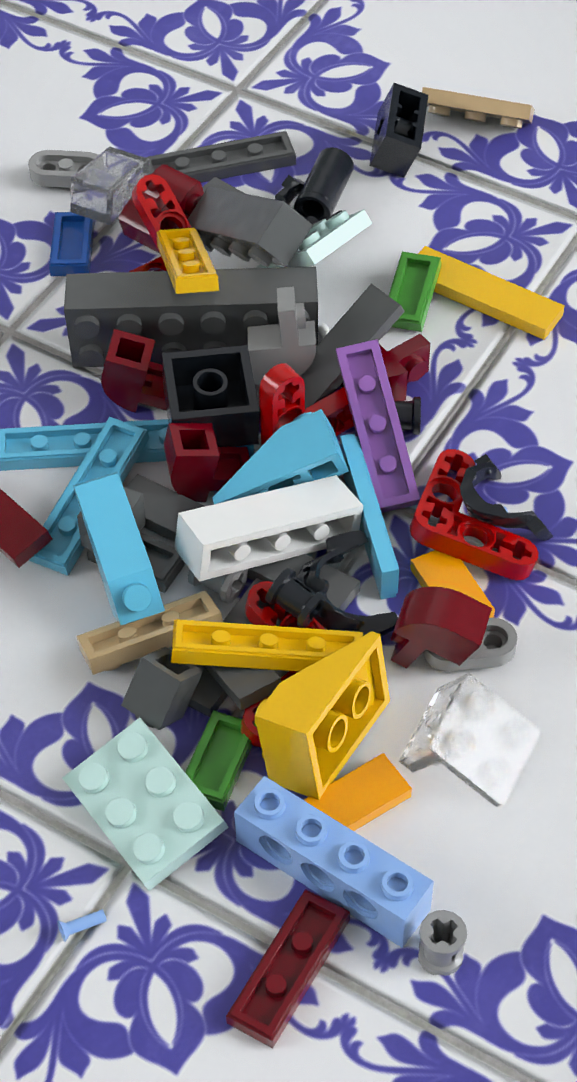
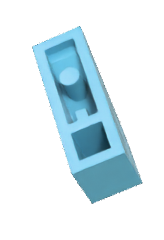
[212,409,349,504]
[73,472,165,625]

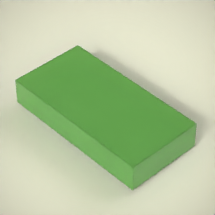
[389,251,442,332]
[185,710,257,811]

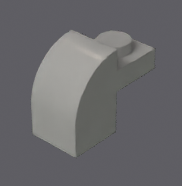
[248,286,316,385]

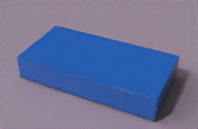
[49,212,95,276]

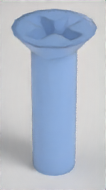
[57,909,107,942]

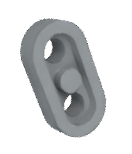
[28,150,105,189]
[423,618,517,671]

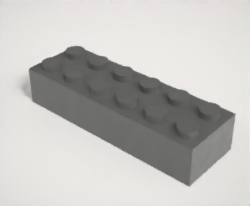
[64,267,318,368]

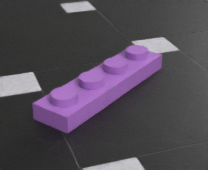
[336,339,420,513]

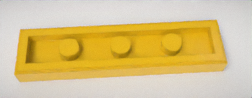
[157,228,219,294]
[418,246,565,340]
[171,619,363,672]

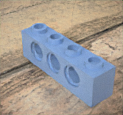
[234,776,434,948]

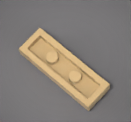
[422,87,535,129]
[76,590,223,675]

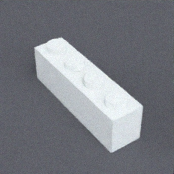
[174,475,364,582]

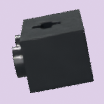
[369,83,429,178]

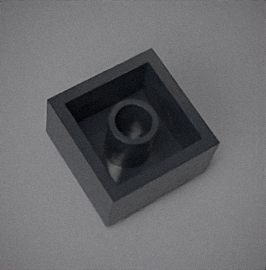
[162,345,260,447]

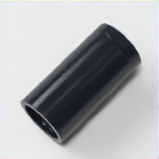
[294,147,354,220]

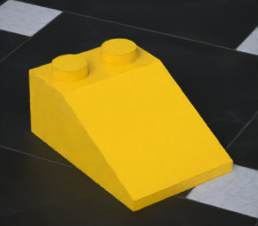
[255,631,390,800]

